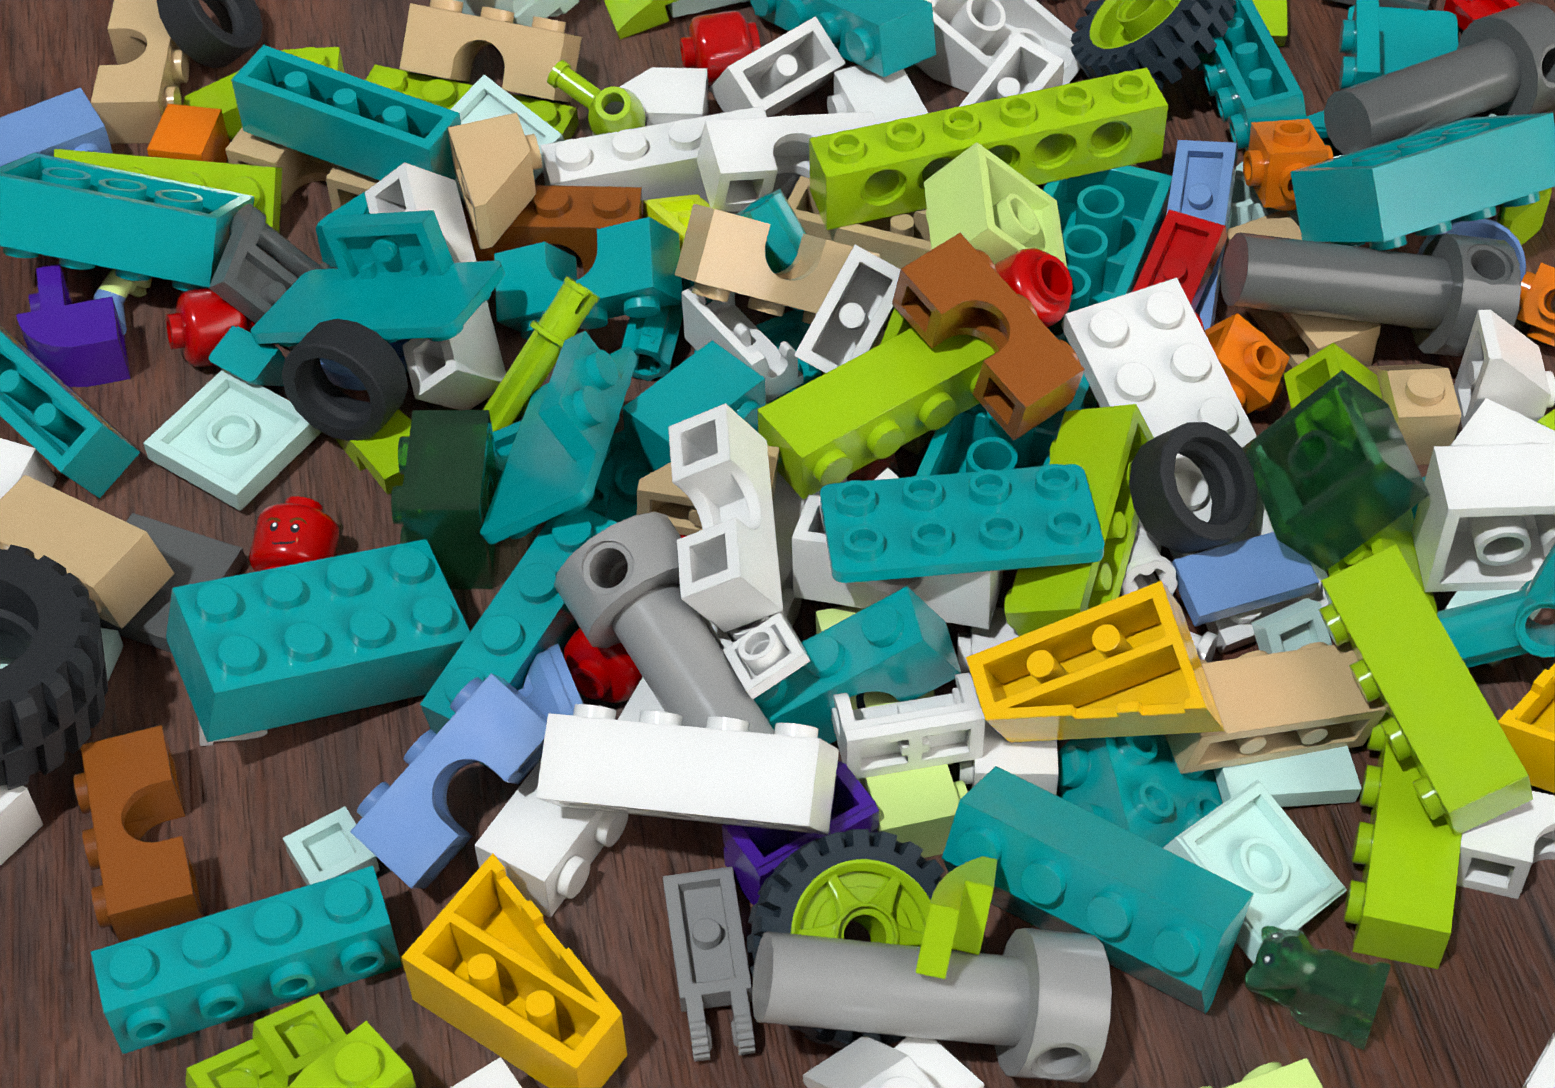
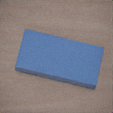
[1172,526,1319,627]

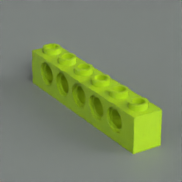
[809,68,1168,230]

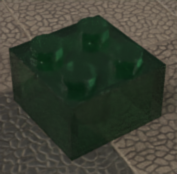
[1242,370,1430,571]
[391,410,500,590]

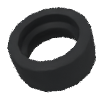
[156,0,263,68]
[282,318,408,441]
[1129,422,1258,554]

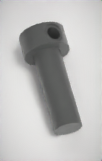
[1324,2,1555,155]
[1221,232,1521,358]

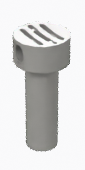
[554,512,774,734]
[752,928,1112,1083]

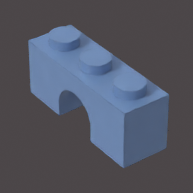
[350,673,547,889]

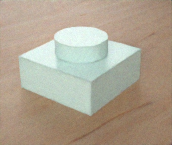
[1252,598,1332,654]
[283,806,380,885]

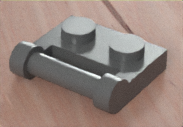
[209,204,333,351]

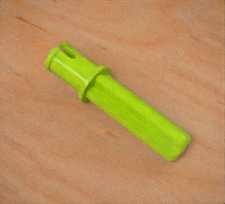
[473,276,600,437]

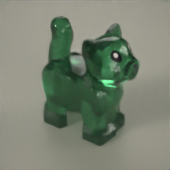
[1244,926,1391,1050]

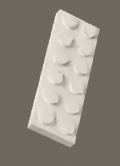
[1061,278,1329,654]

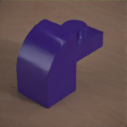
[16,264,131,387]

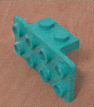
[1339,0,1458,90]
[251,210,505,347]
[480,331,638,544]
[820,464,1105,583]
[1057,735,1223,848]

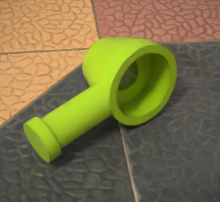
[547,60,646,135]

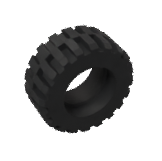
[0,544,108,791]

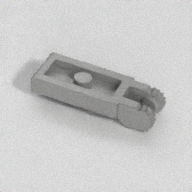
[663,867,755,1062]

